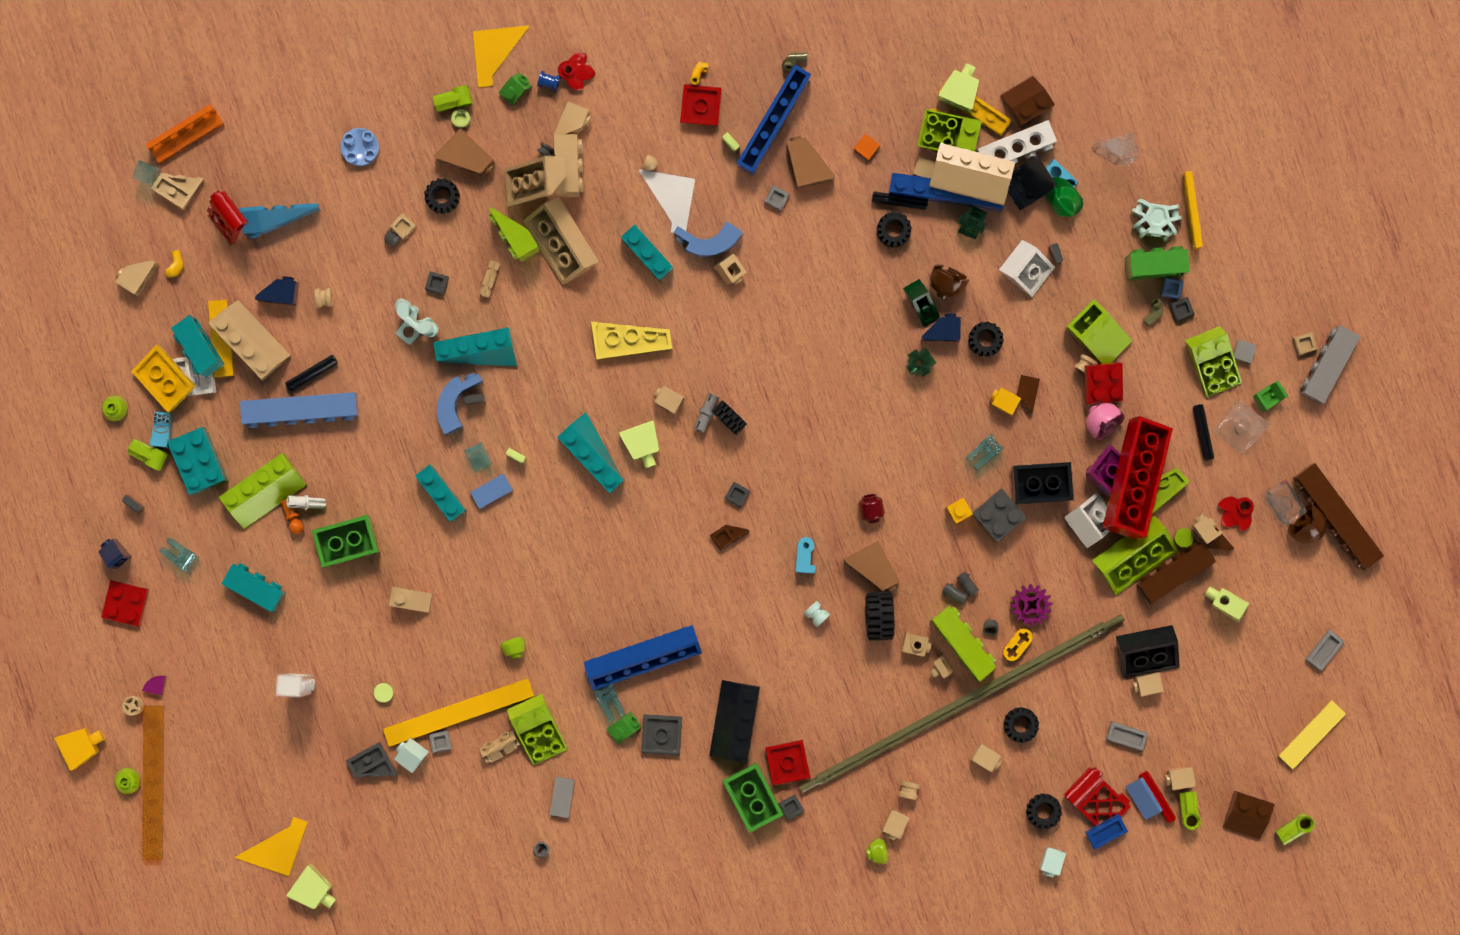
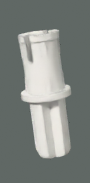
[286,495,326,510]

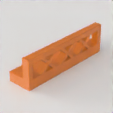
[145,104,224,164]

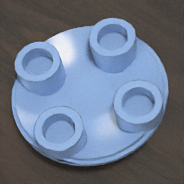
[340,128,379,166]

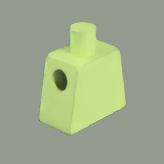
[937,64,979,113]
[619,420,660,468]
[1204,586,1249,622]
[286,864,336,909]

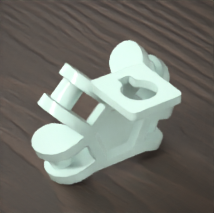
[1131,198,1182,242]
[395,298,439,345]

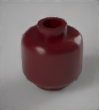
[858,494,885,523]

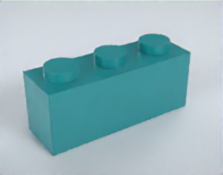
[621,224,674,282]
[171,315,225,377]
[415,464,467,522]
[221,562,285,612]

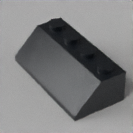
[709,680,760,763]

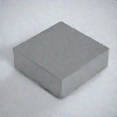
[764,185,790,211]
[1233,340,1257,364]
[429,730,452,753]

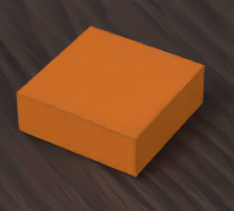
[853,134,880,161]

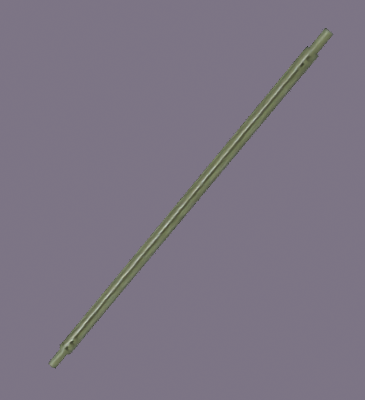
[799,614,1124,793]

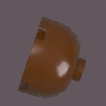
[930,264,969,299]
[1288,505,1326,543]

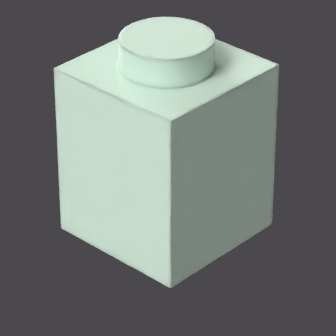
[394,738,429,773]
[1039,846,1066,877]

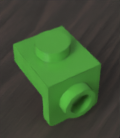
[498,73,532,105]
[1253,381,1288,412]
[607,712,641,745]

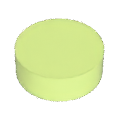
[451,109,471,129]
[374,683,394,702]

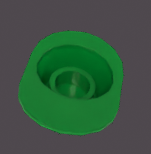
[1045,177,1084,217]

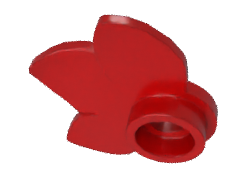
[558,52,596,90]
[1218,496,1254,531]

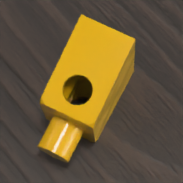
[54,728,105,771]

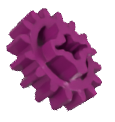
[1010,584,1053,626]

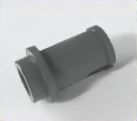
[957,571,979,597]
[942,583,967,605]

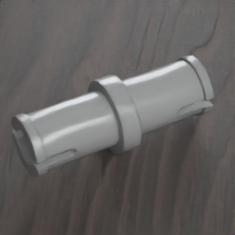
[693,393,719,433]

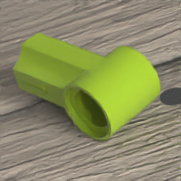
[433,85,473,113]
[127,439,169,471]
[1179,791,1201,830]
[1275,813,1315,845]

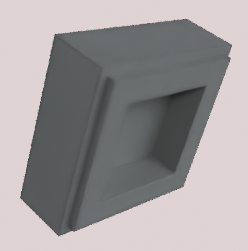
[1049,243,1063,265]
[425,271,449,295]
[1169,297,1195,322]
[464,394,486,405]
[724,482,750,507]
[122,495,144,512]
[778,794,805,820]

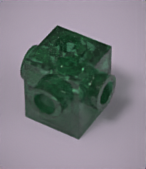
[957,205,987,240]
[905,347,936,378]

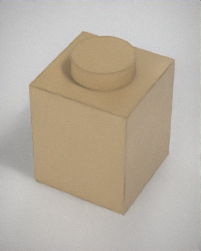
[653,386,684,414]
[1133,672,1164,697]
[970,743,1002,772]
[1165,766,1196,790]
[881,809,909,840]

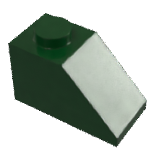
[903,279,940,327]

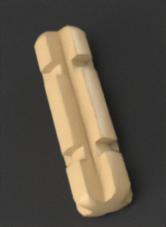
[479,260,500,298]

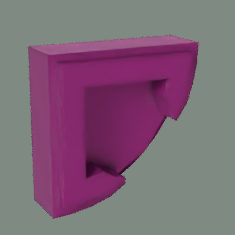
[142,676,166,695]

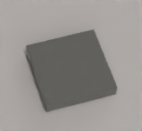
[641,714,682,755]

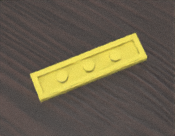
[1278,700,1346,769]

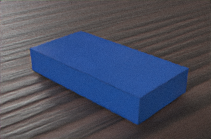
[1085,814,1128,850]

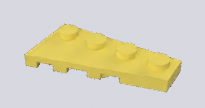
[591,321,672,360]

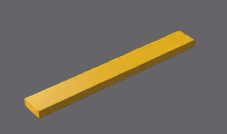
[383,678,535,747]

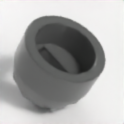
[384,230,401,246]
[983,619,999,636]
[533,842,549,858]

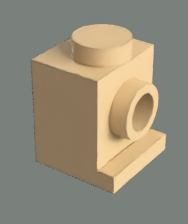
[713,253,746,285]
[1191,514,1222,544]
[901,633,931,657]

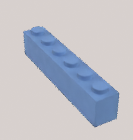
[240,392,359,428]

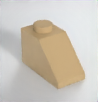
[553,101,592,137]
[116,260,159,296]
[389,587,433,613]

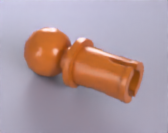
[281,499,304,534]

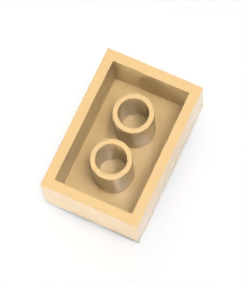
[554,134,584,197]

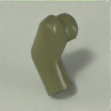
[782,52,807,72]
[1143,298,1163,326]

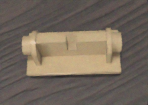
[480,730,521,763]

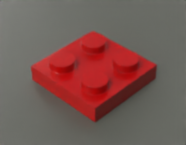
[680,84,722,127]
[1084,362,1123,404]
[101,580,149,627]
[765,739,811,785]

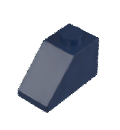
[255,276,299,306]
[921,313,961,342]
[98,539,131,569]

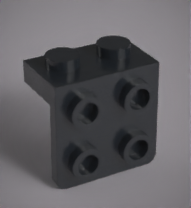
[1008,155,1056,210]

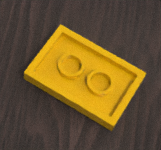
[131,345,196,413]

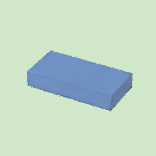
[470,473,513,509]
[1126,777,1163,820]

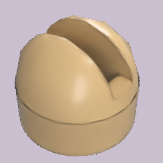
[642,155,657,171]

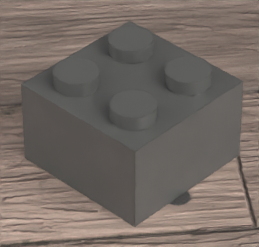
[972,488,1027,543]

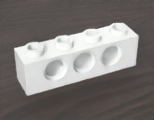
[976,120,1057,164]
[276,673,315,697]

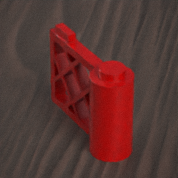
[207,190,248,245]
[1063,767,1131,826]

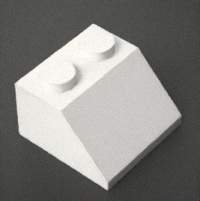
[999,240,1055,297]
[1064,492,1110,548]

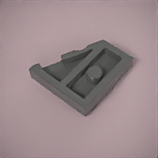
[346,742,398,777]

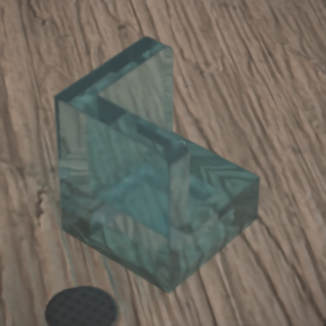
[132,160,161,187]
[464,442,493,471]

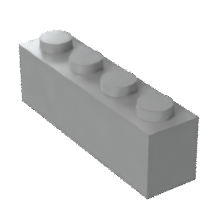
[1300,325,1361,405]

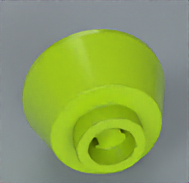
[101,395,128,421]
[500,637,525,660]
[114,768,140,794]
[866,838,888,864]

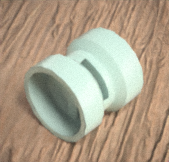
[803,601,830,627]

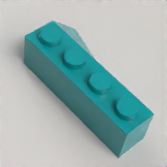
[433,327,518,367]
[557,412,624,494]

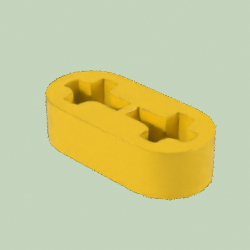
[1003,629,1033,661]

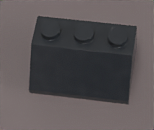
[1011,462,1074,504]
[1116,625,1180,679]

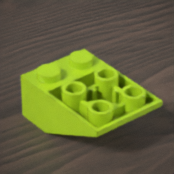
[917,109,982,153]
[488,207,541,262]
[1065,299,1132,364]
[1184,326,1242,397]
[507,694,568,765]

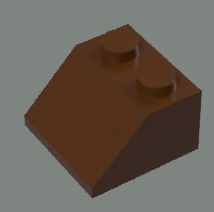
[1000,76,1055,128]
[1223,790,1275,839]

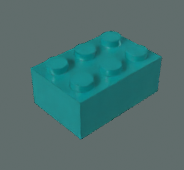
[167,427,229,495]

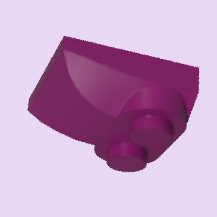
[1086,445,1120,497]

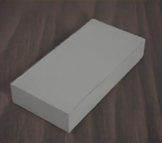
[1305,630,1345,672]
[1105,721,1149,751]
[550,777,575,818]

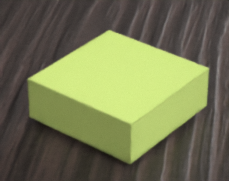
[722,132,740,153]
[506,448,527,464]

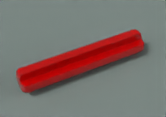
[1139,771,1176,823]

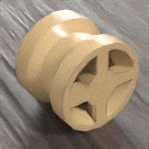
[315,288,333,308]
[1074,354,1098,375]
[122,696,144,716]
[898,781,920,800]

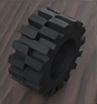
[424,178,460,214]
[877,211,912,247]
[968,321,1004,357]
[712,400,747,435]
[1003,707,1039,743]
[1026,793,1062,829]

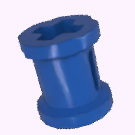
[537,71,560,92]

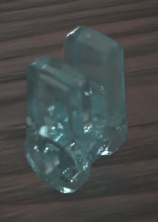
[965,433,1004,471]
[159,537,199,573]
[594,684,626,722]

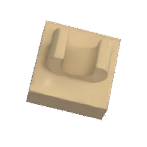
[929,655,954,678]

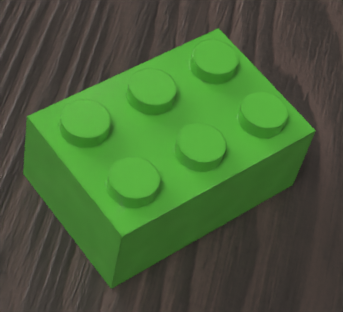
[1125,246,1190,280]
[312,515,380,568]
[723,762,784,833]

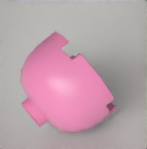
[1086,403,1125,440]

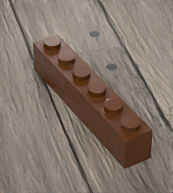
[1293,463,1384,570]

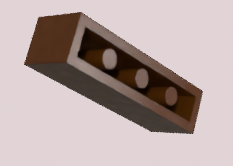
[1137,541,1216,604]

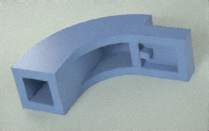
[674,222,743,258]
[437,373,484,435]

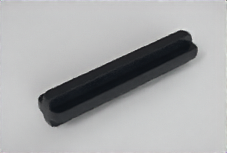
[872,192,928,210]
[285,355,338,391]
[1193,404,1214,461]

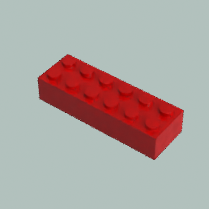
[1102,416,1173,540]

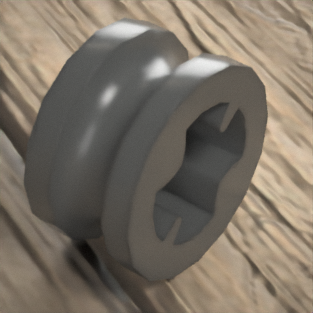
[537,142,554,156]

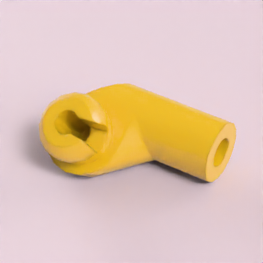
[690,61,709,85]
[165,250,184,278]

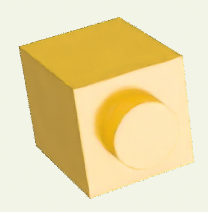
[990,387,1021,416]
[945,497,973,524]

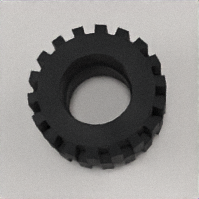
[865,591,895,641]

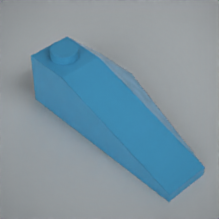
[238,203,320,239]

